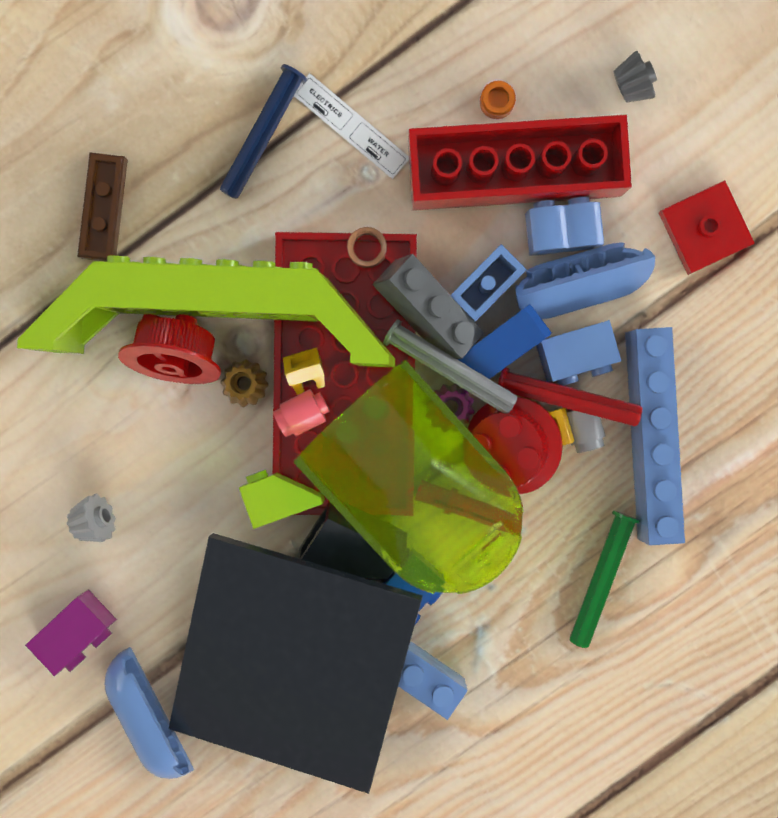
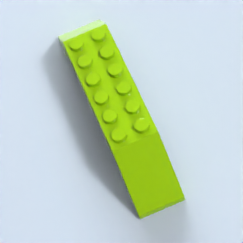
[17,255,395,368]

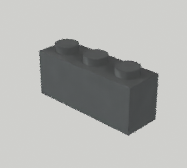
[372,254,484,359]

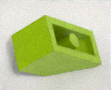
[239,470,325,529]

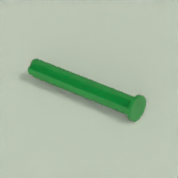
[570,510,640,648]

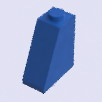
[457,304,552,379]

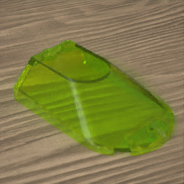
[294,360,524,594]

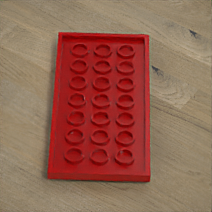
[272,232,417,517]

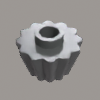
[613,51,657,103]

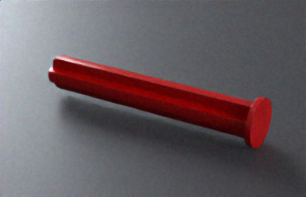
[498,367,642,426]

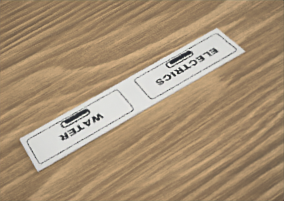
[294,73,409,179]

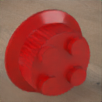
[118,314,221,384]
[465,397,563,495]

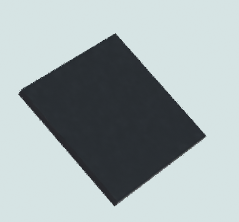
[168,533,423,794]

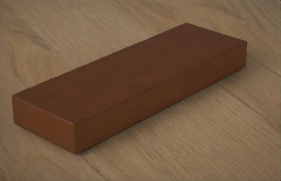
[77,152,128,262]

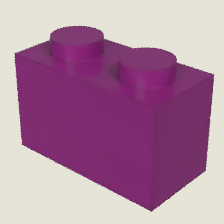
[25,589,117,677]

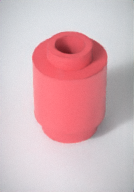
[273,389,330,437]

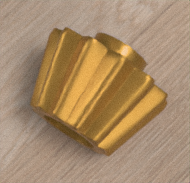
[220,359,269,407]

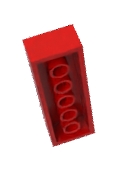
[408,114,632,211]

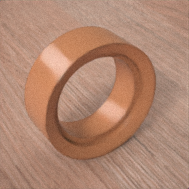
[347,227,387,268]

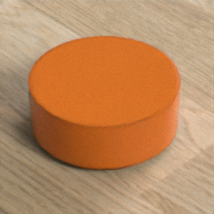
[480,80,516,119]

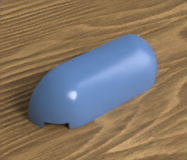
[515,242,655,319]
[104,647,194,779]

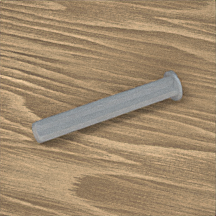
[383,320,517,413]

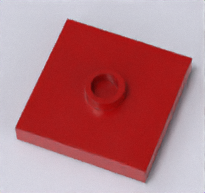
[658,180,755,275]

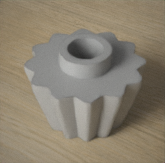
[67,494,116,542]

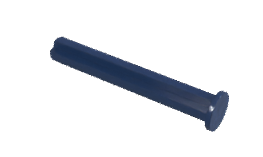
[220,64,307,199]

